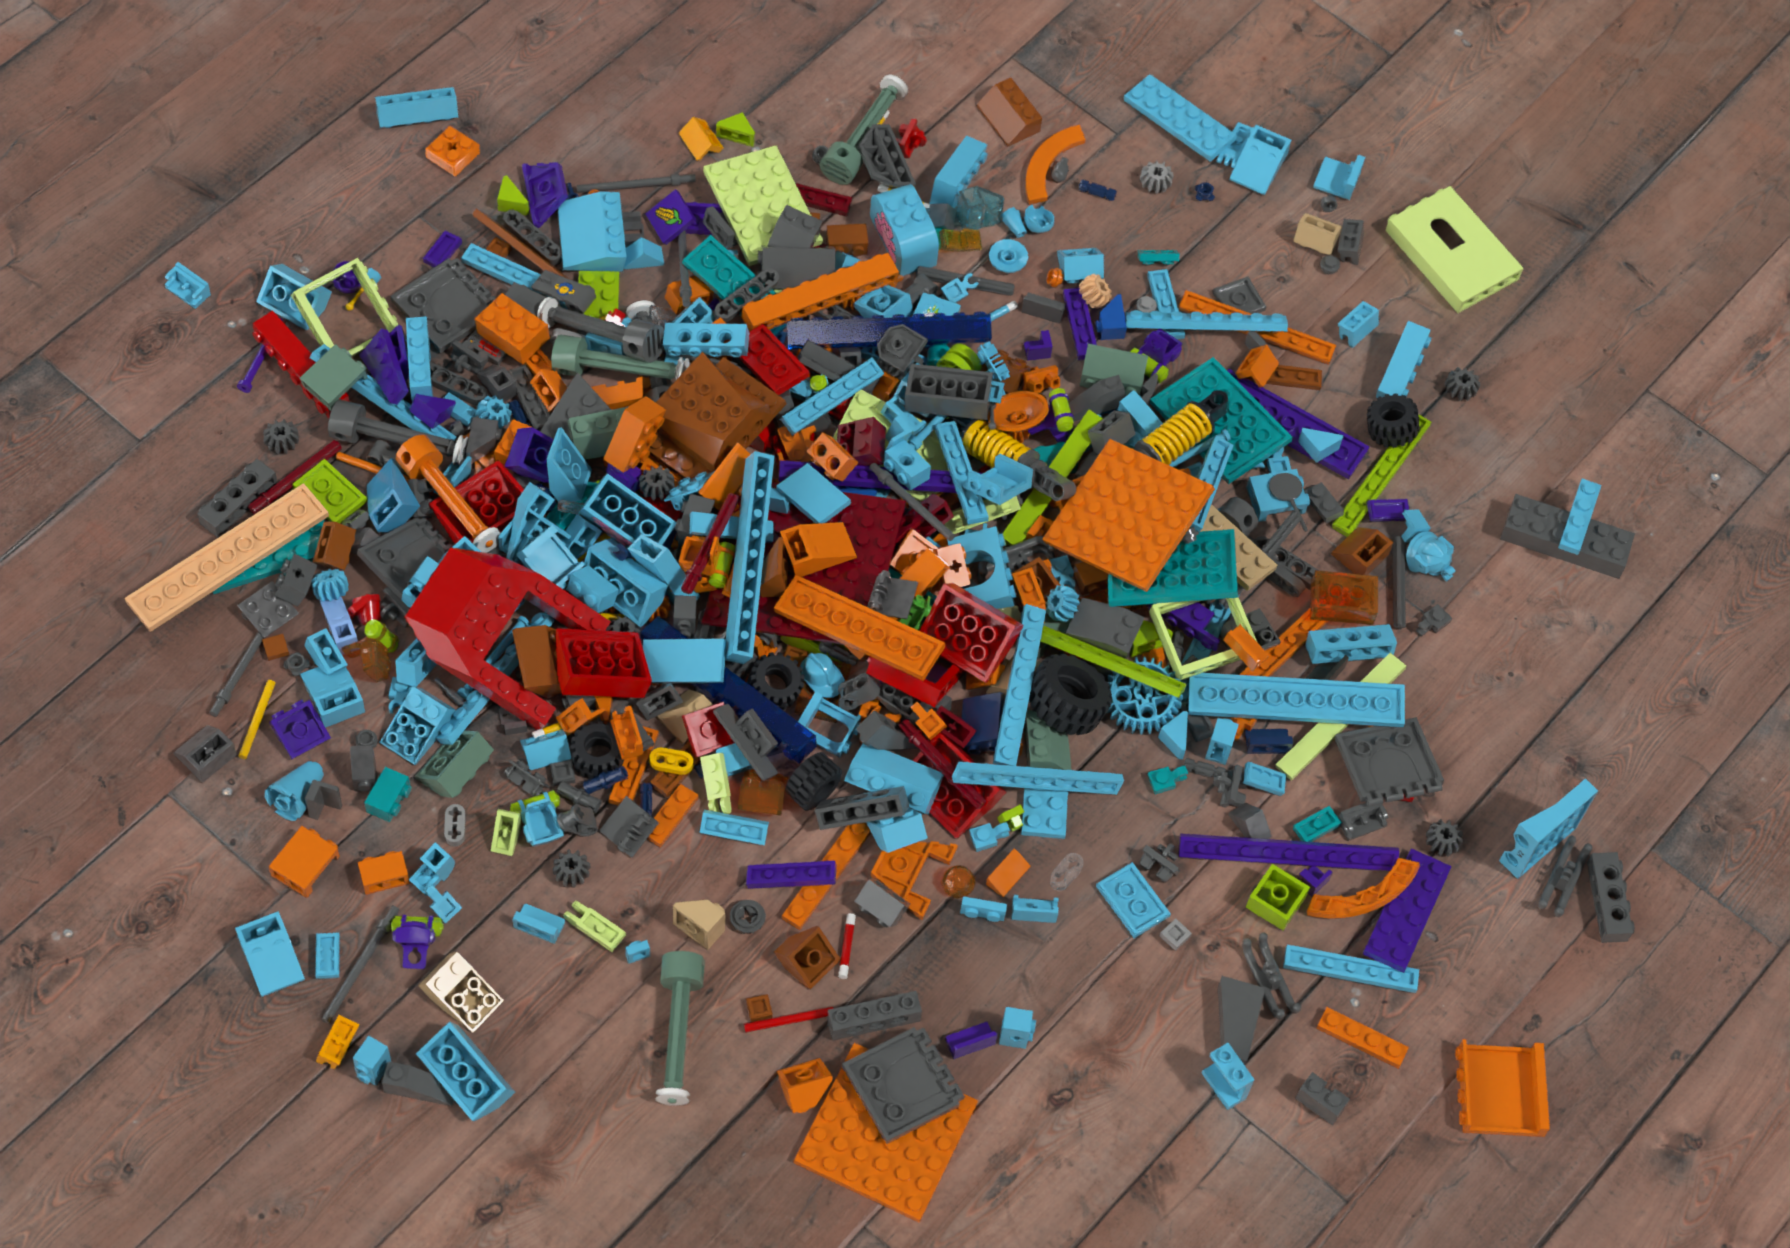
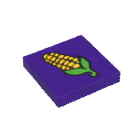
[646,189,696,245]

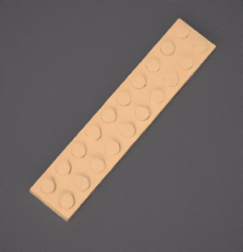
[125,483,329,632]

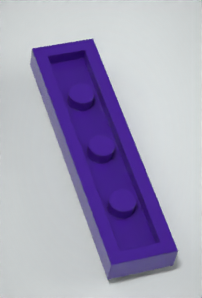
[1063,288,1097,360]
[746,861,837,889]

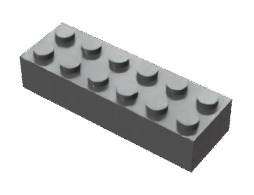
[1500,494,1635,579]

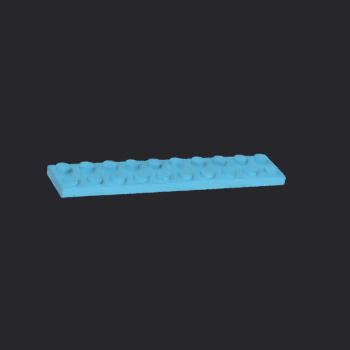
[1188,673,1405,727]

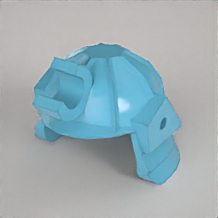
[1406,531,1456,581]

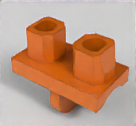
[1023,365,1060,393]

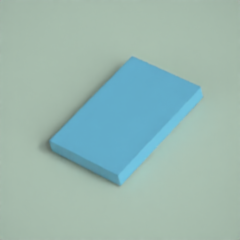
[776,463,851,524]
[1096,862,1171,938]

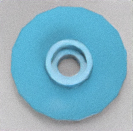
[989,239,1028,273]

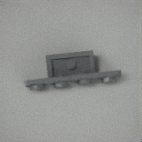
[713,704,778,781]

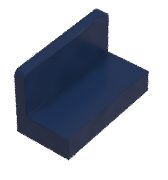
[1245,729,1293,754]

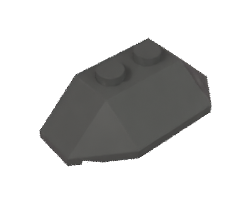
[858,124,916,188]

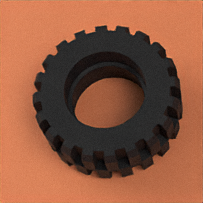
[1028,654,1112,735]

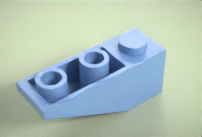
[320,596,360,655]

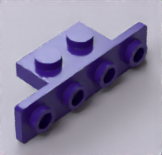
[1146,602,1220,651]

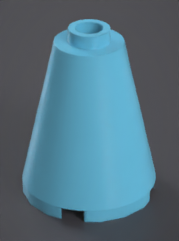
[265,761,324,821]

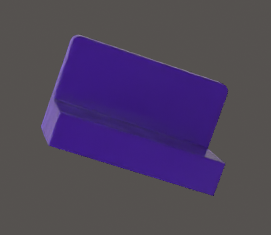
[945,1022,997,1060]

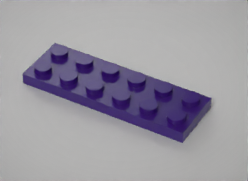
[1363,848,1452,973]

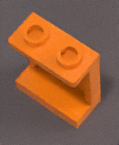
[269,826,340,898]

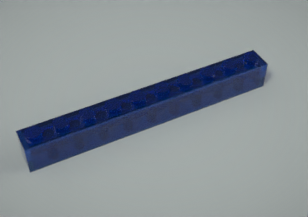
[787,311,992,350]
[640,616,817,764]

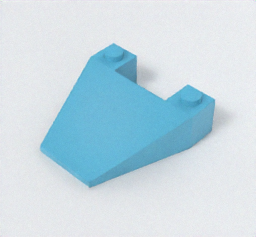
[506,482,602,568]

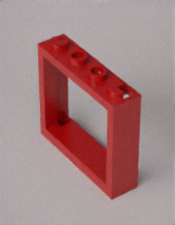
[866,626,967,707]

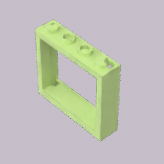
[291,258,398,357]
[1149,597,1257,680]

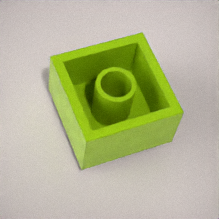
[1246,864,1310,931]

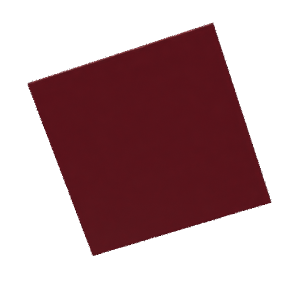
[702,482,906,645]

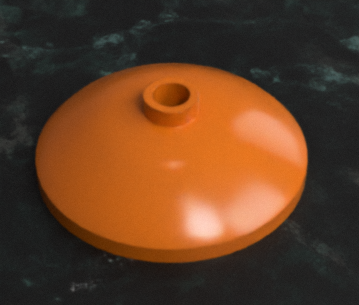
[987,391,1049,432]

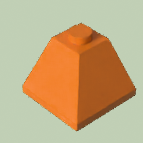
[777,1058,833,1113]

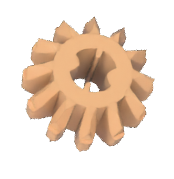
[1079,274,1112,309]

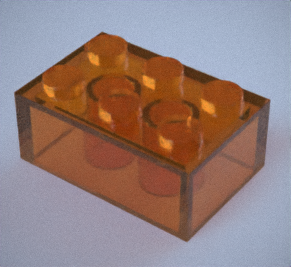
[1310,570,1378,625]

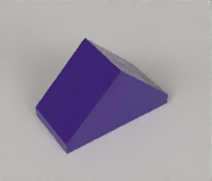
[409,394,456,429]

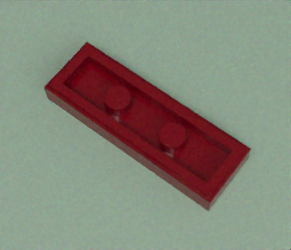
[795,183,853,217]

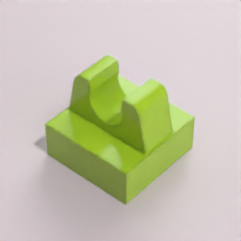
[997,804,1024,832]

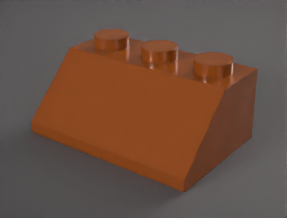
[977,77,1042,147]
[512,625,562,698]

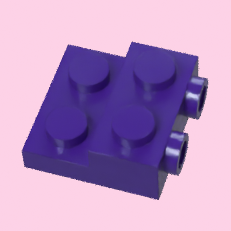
[269,699,331,760]

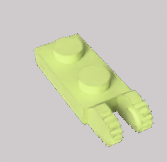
[700,753,732,814]
[563,901,626,952]

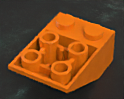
[780,522,857,577]

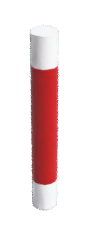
[838,914,856,979]

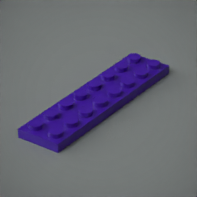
[1227,369,1370,480]

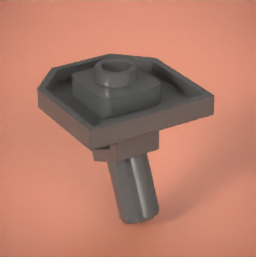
[877,324,928,374]

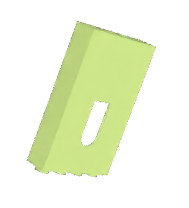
[1385,186,1523,313]

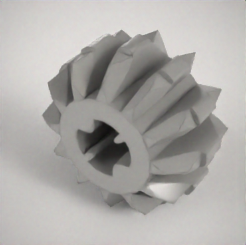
[1140,160,1174,194]

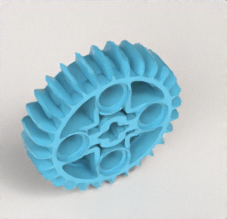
[1107,656,1183,735]

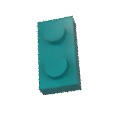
[1137,250,1180,264]
[1292,806,1342,842]

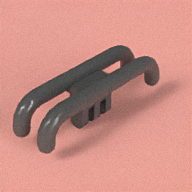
[977,536,1056,584]
[1538,836,1593,917]
[1242,932,1301,1019]

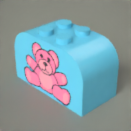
[870,184,939,276]
[579,474,677,549]

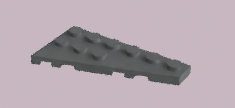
[512,372,611,489]

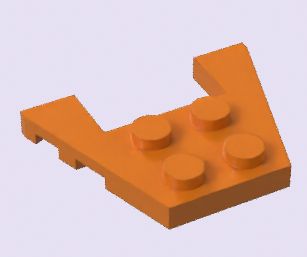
[871,841,958,920]

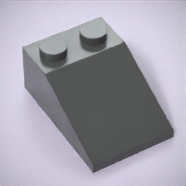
[1065,598,1144,658]

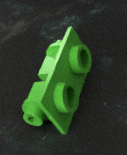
[898,595,932,631]

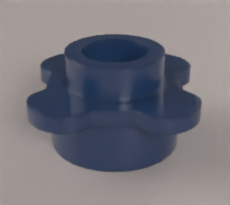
[1195,182,1215,201]

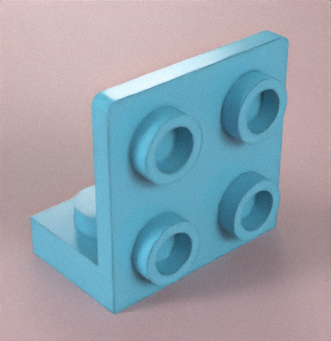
[1313,155,1365,200]

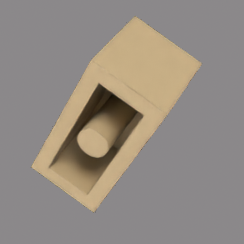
[1294,213,1342,255]

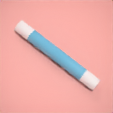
[964,301,1018,334]

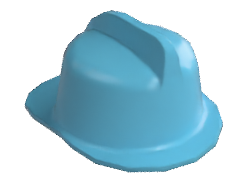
[800,653,844,698]

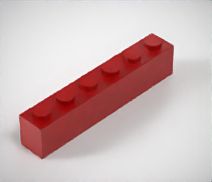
[252,310,349,418]

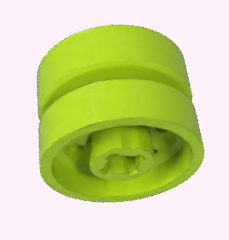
[936,344,982,371]

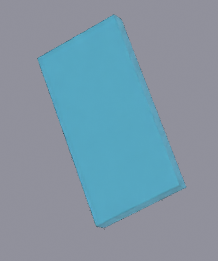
[643,639,726,683]

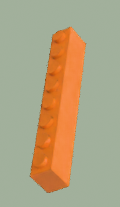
[741,253,899,332]

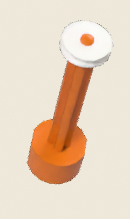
[395,434,501,553]

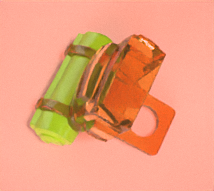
[342,620,399,682]

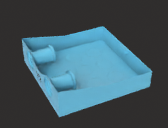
[1499,779,1598,879]

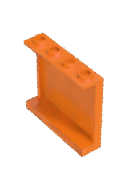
[1455,1039,1550,1137]

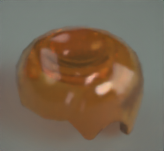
[940,865,976,899]

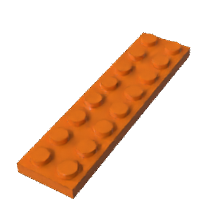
[774,575,945,681]

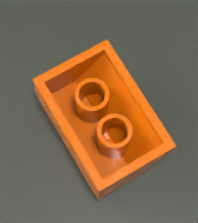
[698,443,751,512]

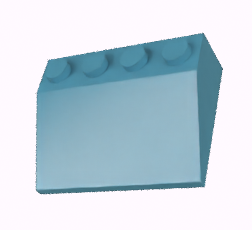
[558,192,626,272]

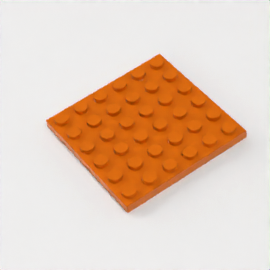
[1042,439,1215,592]
[794,1043,978,1223]

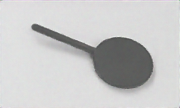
[1269,473,1308,532]

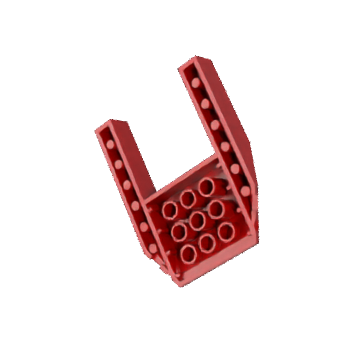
[404,547,611,730]

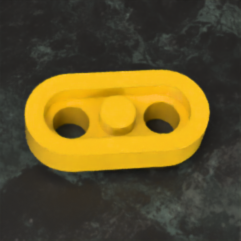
[650,747,693,775]

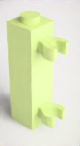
[944,496,1021,534]

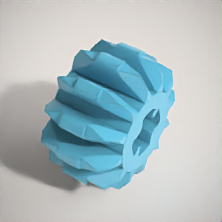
[475,395,512,429]
[311,569,349,601]
[1045,585,1080,622]

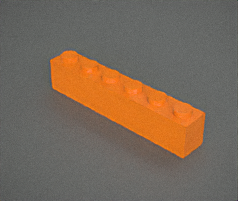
[844,548,950,661]

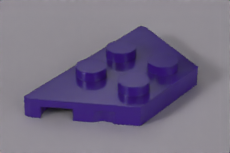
[522,162,568,228]

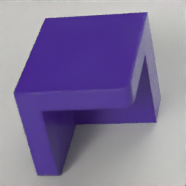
[1024,330,1053,361]
[1297,866,1333,897]

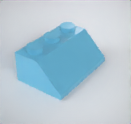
[256,264,332,330]

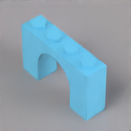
[406,317,433,402]
[947,526,1016,609]

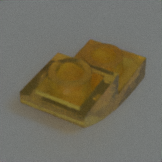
[939,228,982,251]

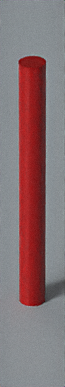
[744,1006,834,1033]

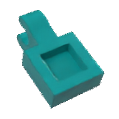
[1147,766,1188,795]

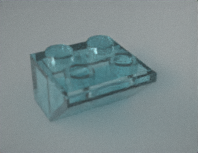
[956,186,1004,233]

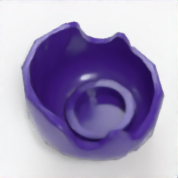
[332,261,361,294]

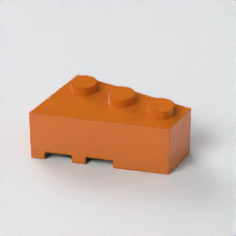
[591,377,643,410]

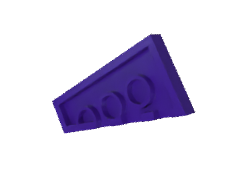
[359,328,409,405]

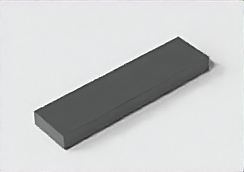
[508,365,550,431]

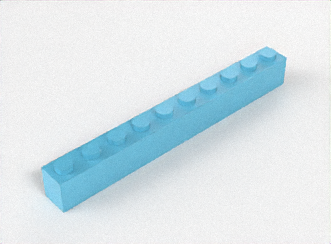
[725,451,774,664]

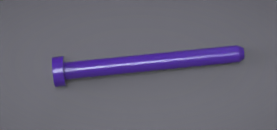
[237,317,283,393]

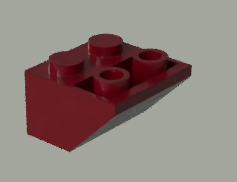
[837,417,886,466]

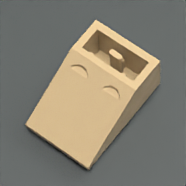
[418,952,504,1033]

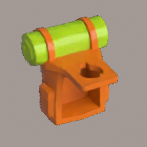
[679,535,736,588]

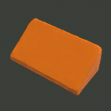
[966,664,1005,690]
[986,848,1031,898]

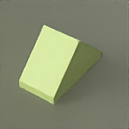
[491,809,521,856]

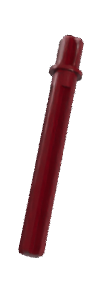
[248,440,342,515]
[681,493,739,595]
[899,720,986,809]

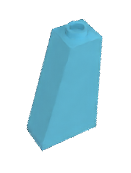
[1118,390,1177,467]
[628,534,700,604]

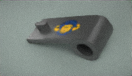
[531,270,596,314]

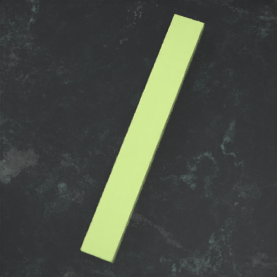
[1275,653,1406,781]

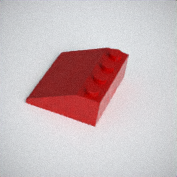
[429,460,524,544]
[920,583,1024,683]
[555,628,652,698]
[912,732,1006,838]

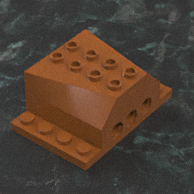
[649,352,787,479]

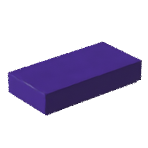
[423,230,462,268]
[1367,499,1409,522]

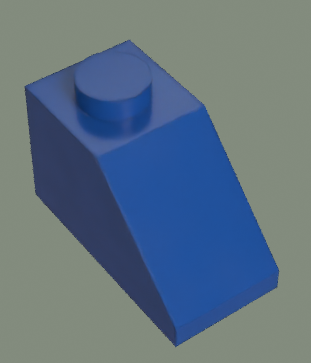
[1095,294,1127,340]

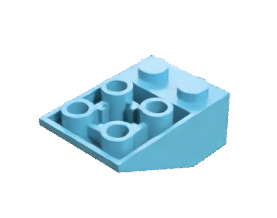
[1229,125,1291,195]
[300,667,365,728]
[379,686,456,765]
[235,911,305,997]

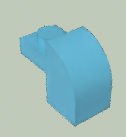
[409,842,455,896]

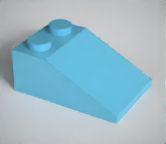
[547,427,592,504]

